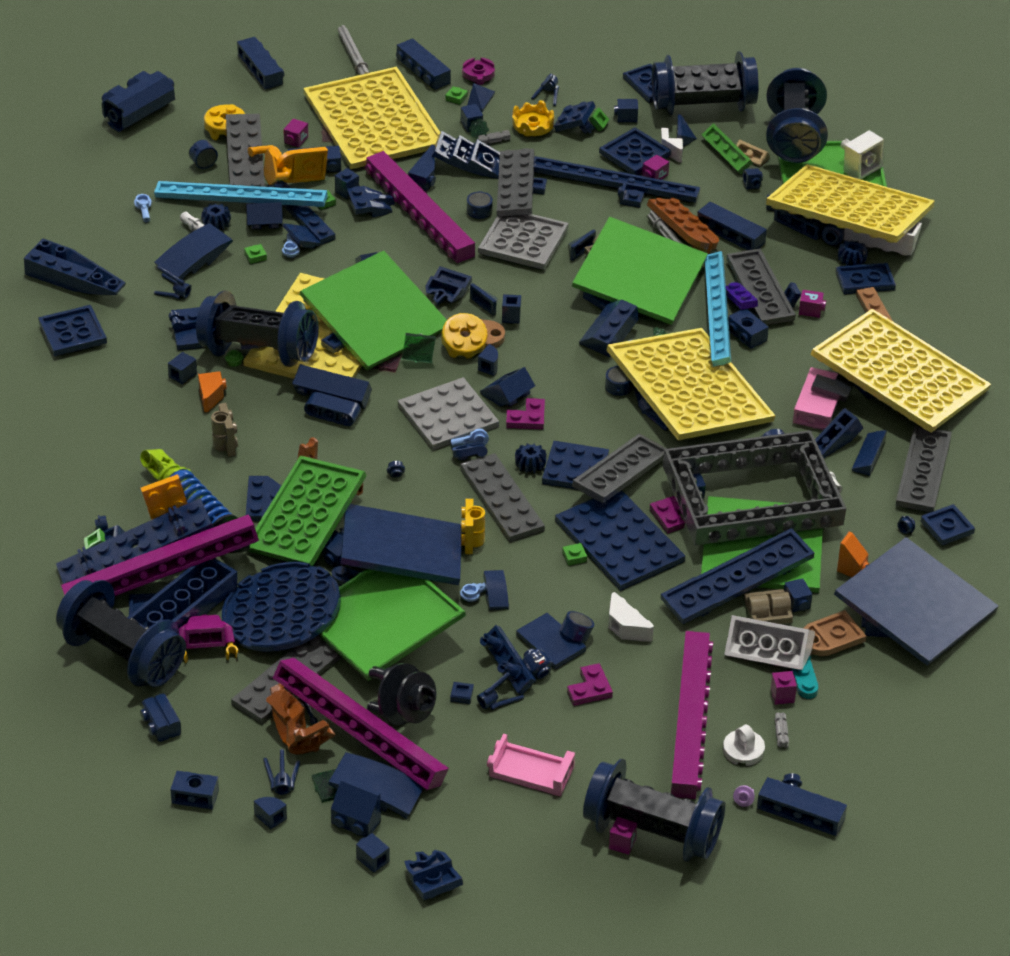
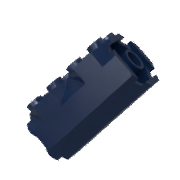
[101,71,175,132]

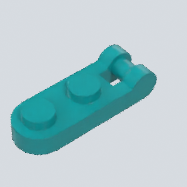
[790,656,818,699]

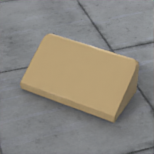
[736,140,770,167]

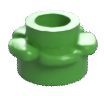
[225,350,243,367]

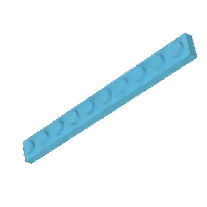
[154,181,328,207]
[705,251,731,367]

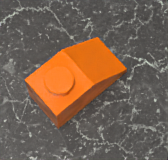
[198,371,227,412]
[837,531,870,577]

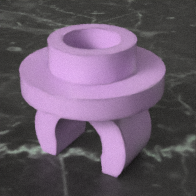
[733,785,755,807]

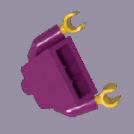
[179,615,238,663]

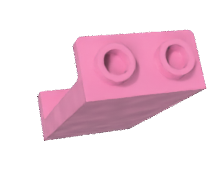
[793,367,839,430]
[487,734,575,797]

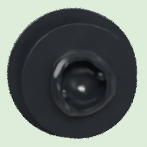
[367,663,437,725]

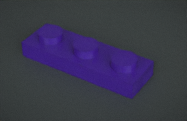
[726,282,758,310]

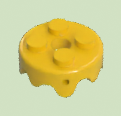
[512,100,554,137]
[204,104,245,140]
[441,313,488,359]

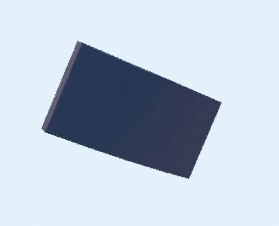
[432,131,500,179]
[154,223,233,280]
[328,752,424,818]

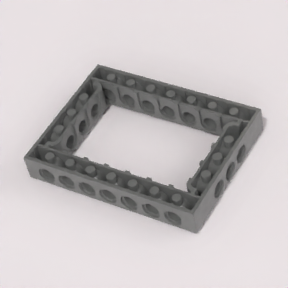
[662,430,847,546]

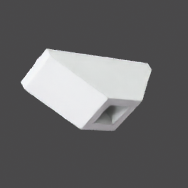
[608,592,654,642]

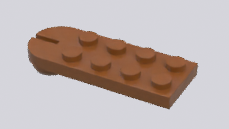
[647,198,719,254]

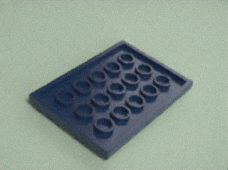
[555,490,686,591]

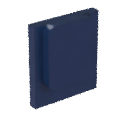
[283,223,321,248]

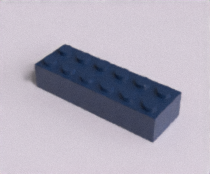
[127,558,237,629]

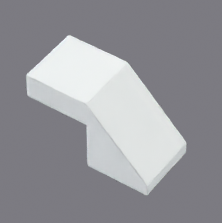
[661,128,683,162]

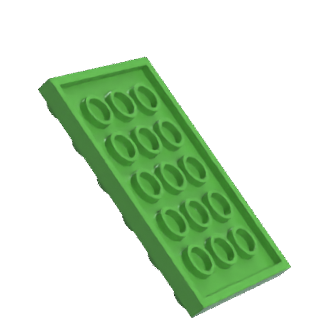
[248,456,367,566]

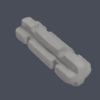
[478,130,511,145]
[775,712,789,748]

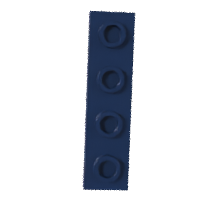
[480,625,536,695]

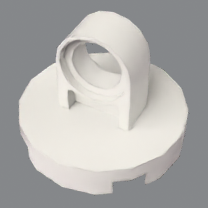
[723,724,765,766]

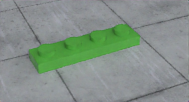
[702,123,753,174]

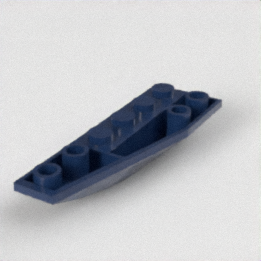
[24,238,126,295]

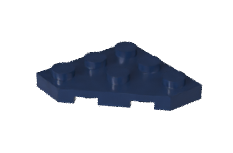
[246,476,281,521]

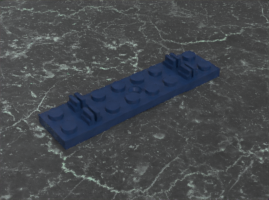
[56,498,214,584]
[661,528,815,624]

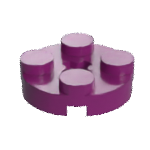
[462,58,495,85]

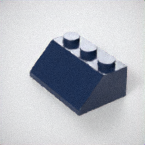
[579,299,639,357]

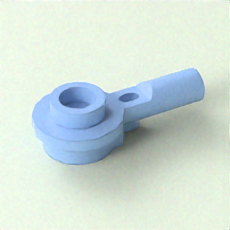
[134,194,152,222]
[282,233,300,258]
[451,429,489,447]
[460,582,486,602]

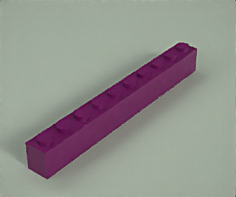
[365,151,475,263]
[61,514,259,596]
[671,631,713,799]
[272,658,449,790]

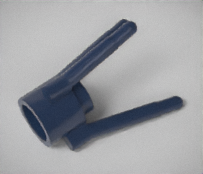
[531,73,560,106]
[154,265,192,299]
[477,672,524,710]
[263,749,300,795]

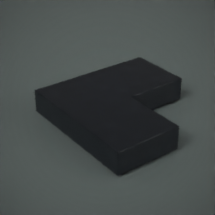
[811,373,855,402]

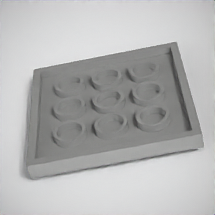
[478,214,569,270]
[398,377,499,450]

